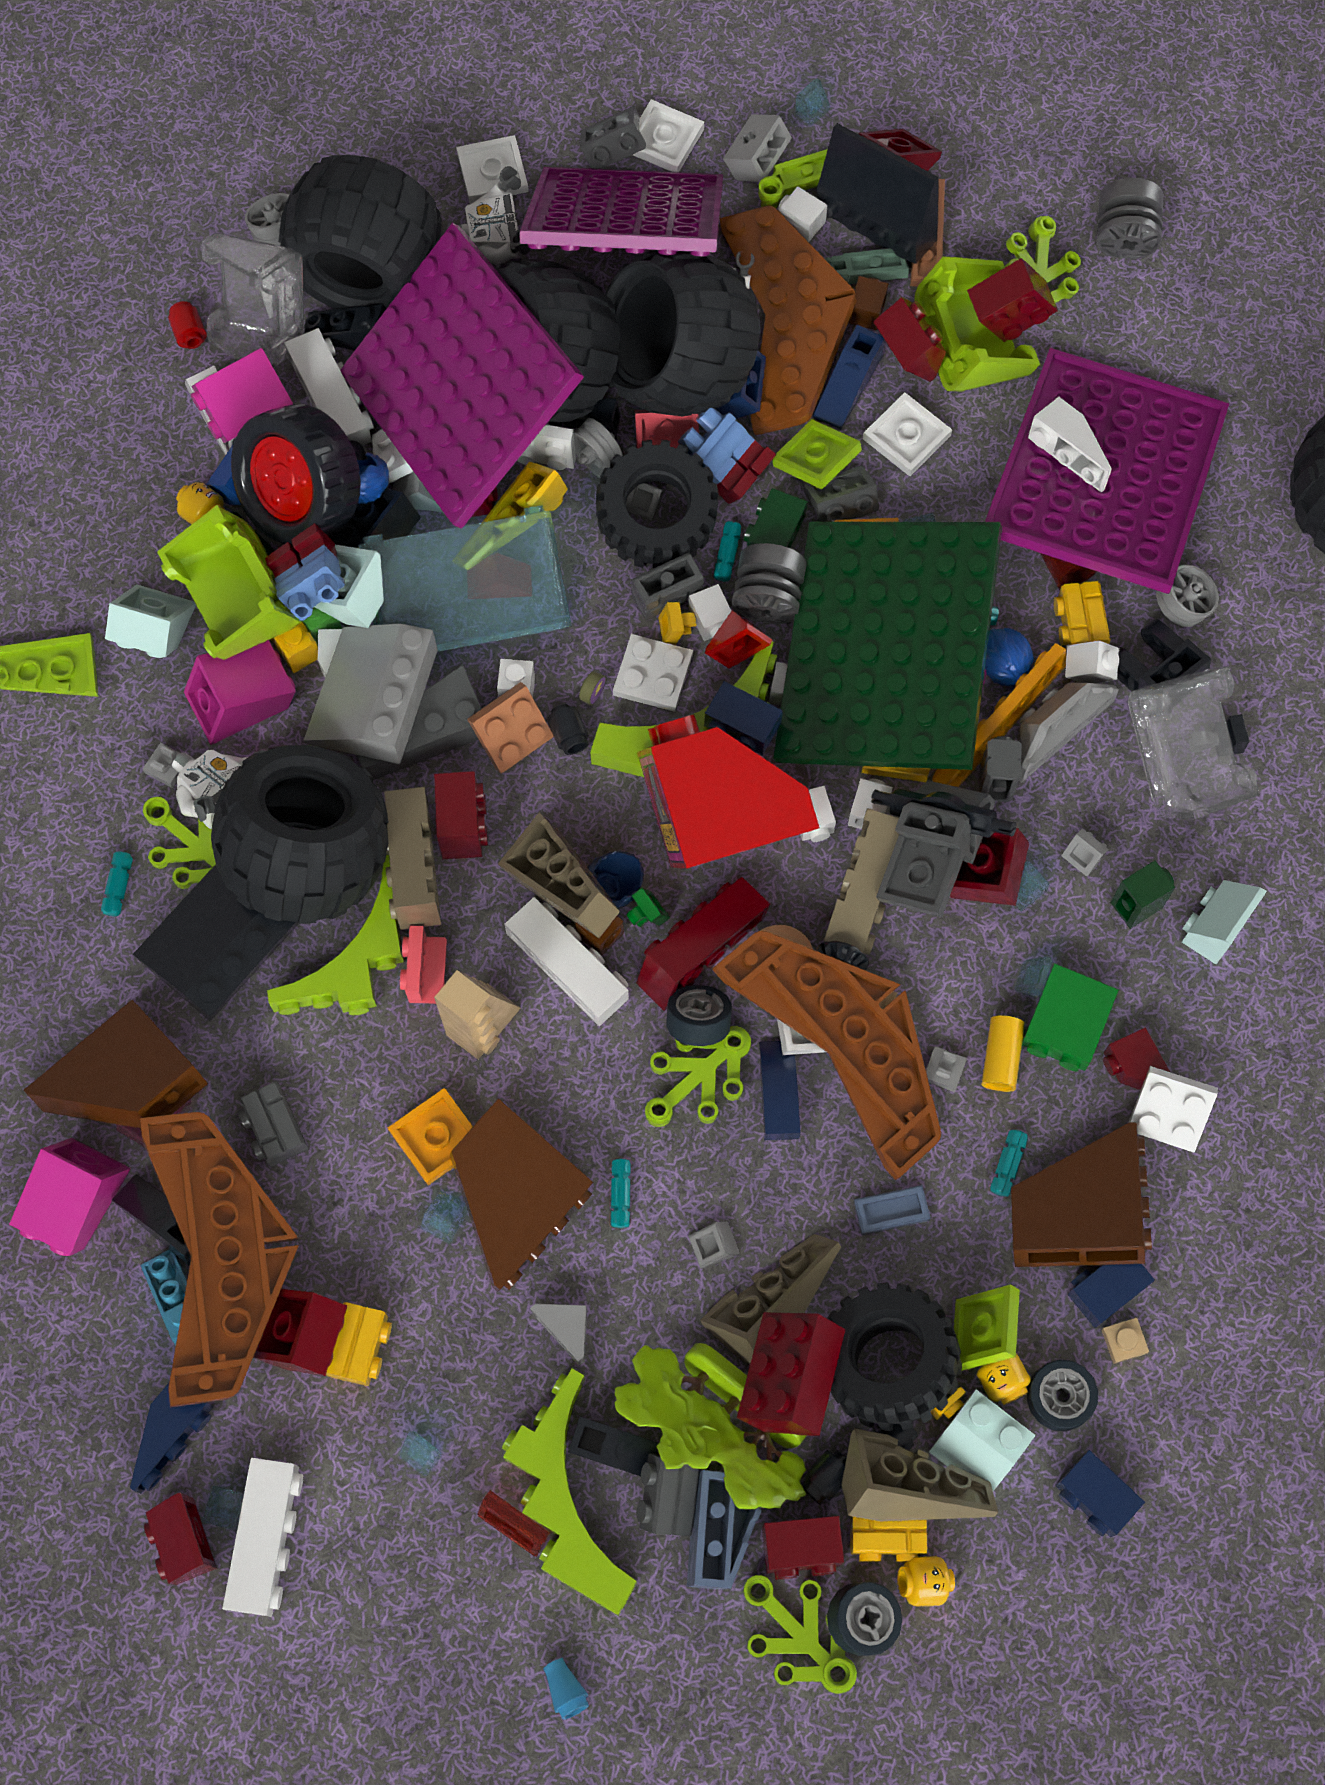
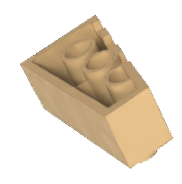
[434,970,521,1060]

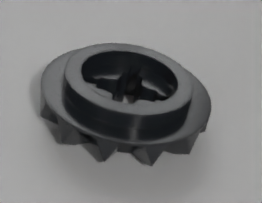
[816,941,869,971]

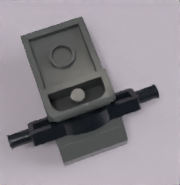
[871,780,1017,918]

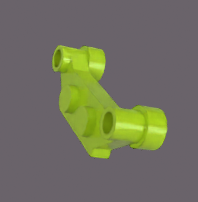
[758,149,828,209]

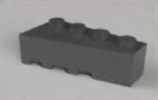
[356,665,481,780]

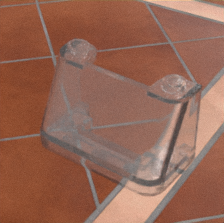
[201,233,304,368]
[1128,666,1260,819]

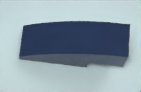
[759,1041,801,1140]

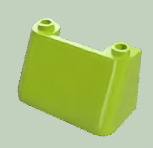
[914,256,1040,392]
[157,505,302,660]

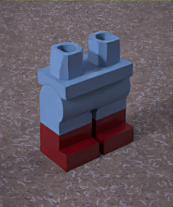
[678,408,776,504]
[265,523,345,621]

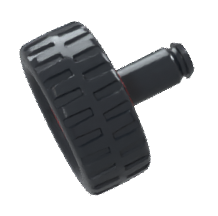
[231,404,368,544]

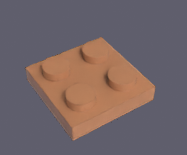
[467,682,554,774]

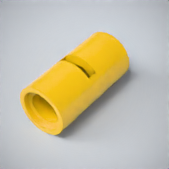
[981,1015,1025,1092]

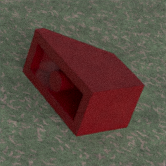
[1103,1027,1171,1090]

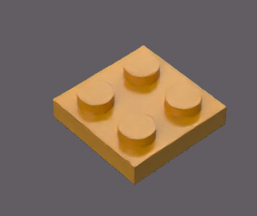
[388,1088,473,1186]

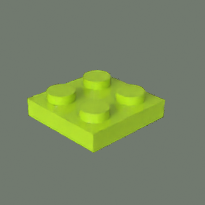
[772,419,862,489]
[954,1284,1020,1371]

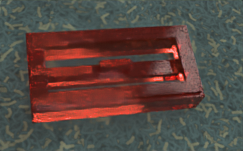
[477,1490,550,1557]

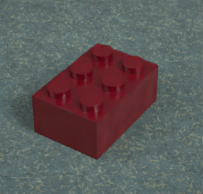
[736,1312,845,1436]

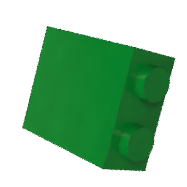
[1022,963,1119,1071]

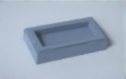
[853,1185,931,1235]

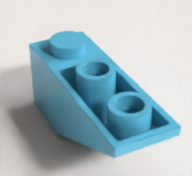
[140,1250,188,1345]

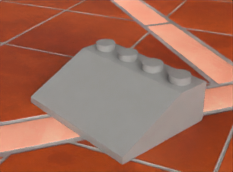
[303,624,438,764]

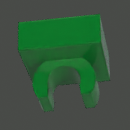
[626,888,670,927]

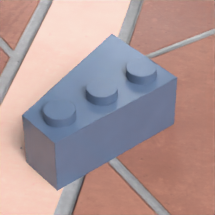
[686,1470,762,1590]

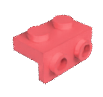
[635,409,699,448]
[400,926,447,1004]

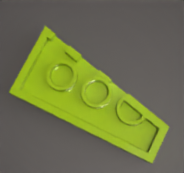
[0,633,99,697]

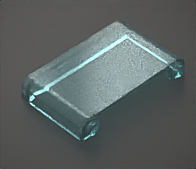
[358,505,572,652]

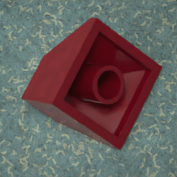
[859,128,942,171]

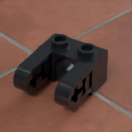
[1117,619,1211,718]

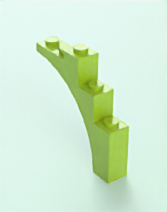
[590,642,778,777]
[267,855,404,1015]
[502,1368,637,1616]

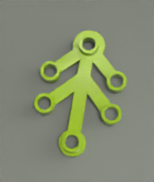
[1004,216,1081,317]
[143,797,216,889]
[645,1026,751,1127]
[743,1575,857,1694]

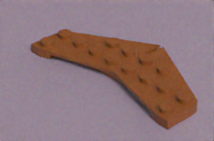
[720,206,857,435]
[712,931,941,1180]
[140,1112,299,1408]

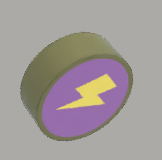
[579,671,606,705]

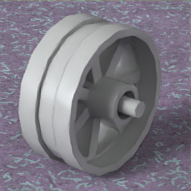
[245,193,289,247]
[573,418,623,478]
[1156,565,1219,627]

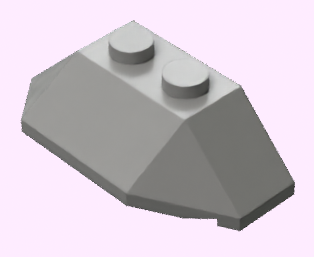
[1017,683,1119,783]

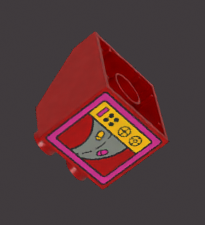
[637,714,820,869]

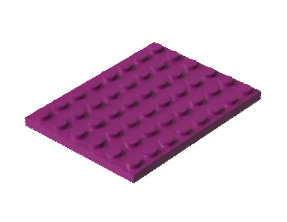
[520,167,723,256]
[340,222,584,529]
[985,348,1230,594]

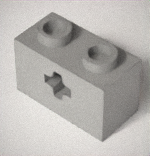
[723,114,792,182]

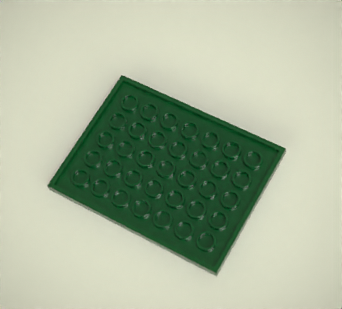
[773,522,1002,770]

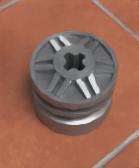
[1097,178,1164,259]
[732,543,807,624]

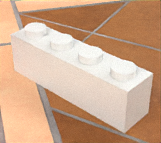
[284,328,374,445]
[505,897,629,1026]
[222,1458,303,1617]

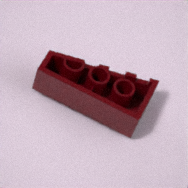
[636,877,770,1011]

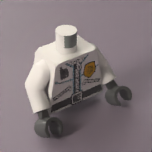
[458,166,530,266]
[172,748,269,829]

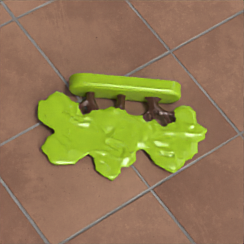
[614,1343,807,1509]

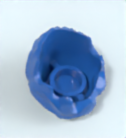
[358,453,389,504]
[985,628,1034,686]

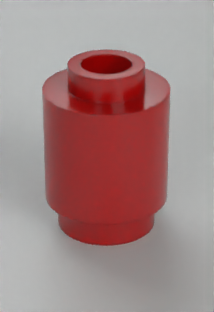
[168,301,207,349]

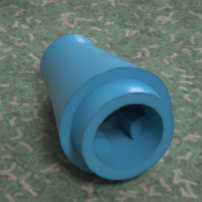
[543,1658,589,1720]

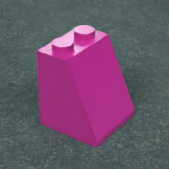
[190,348,293,443]
[184,640,296,745]
[9,1138,131,1256]

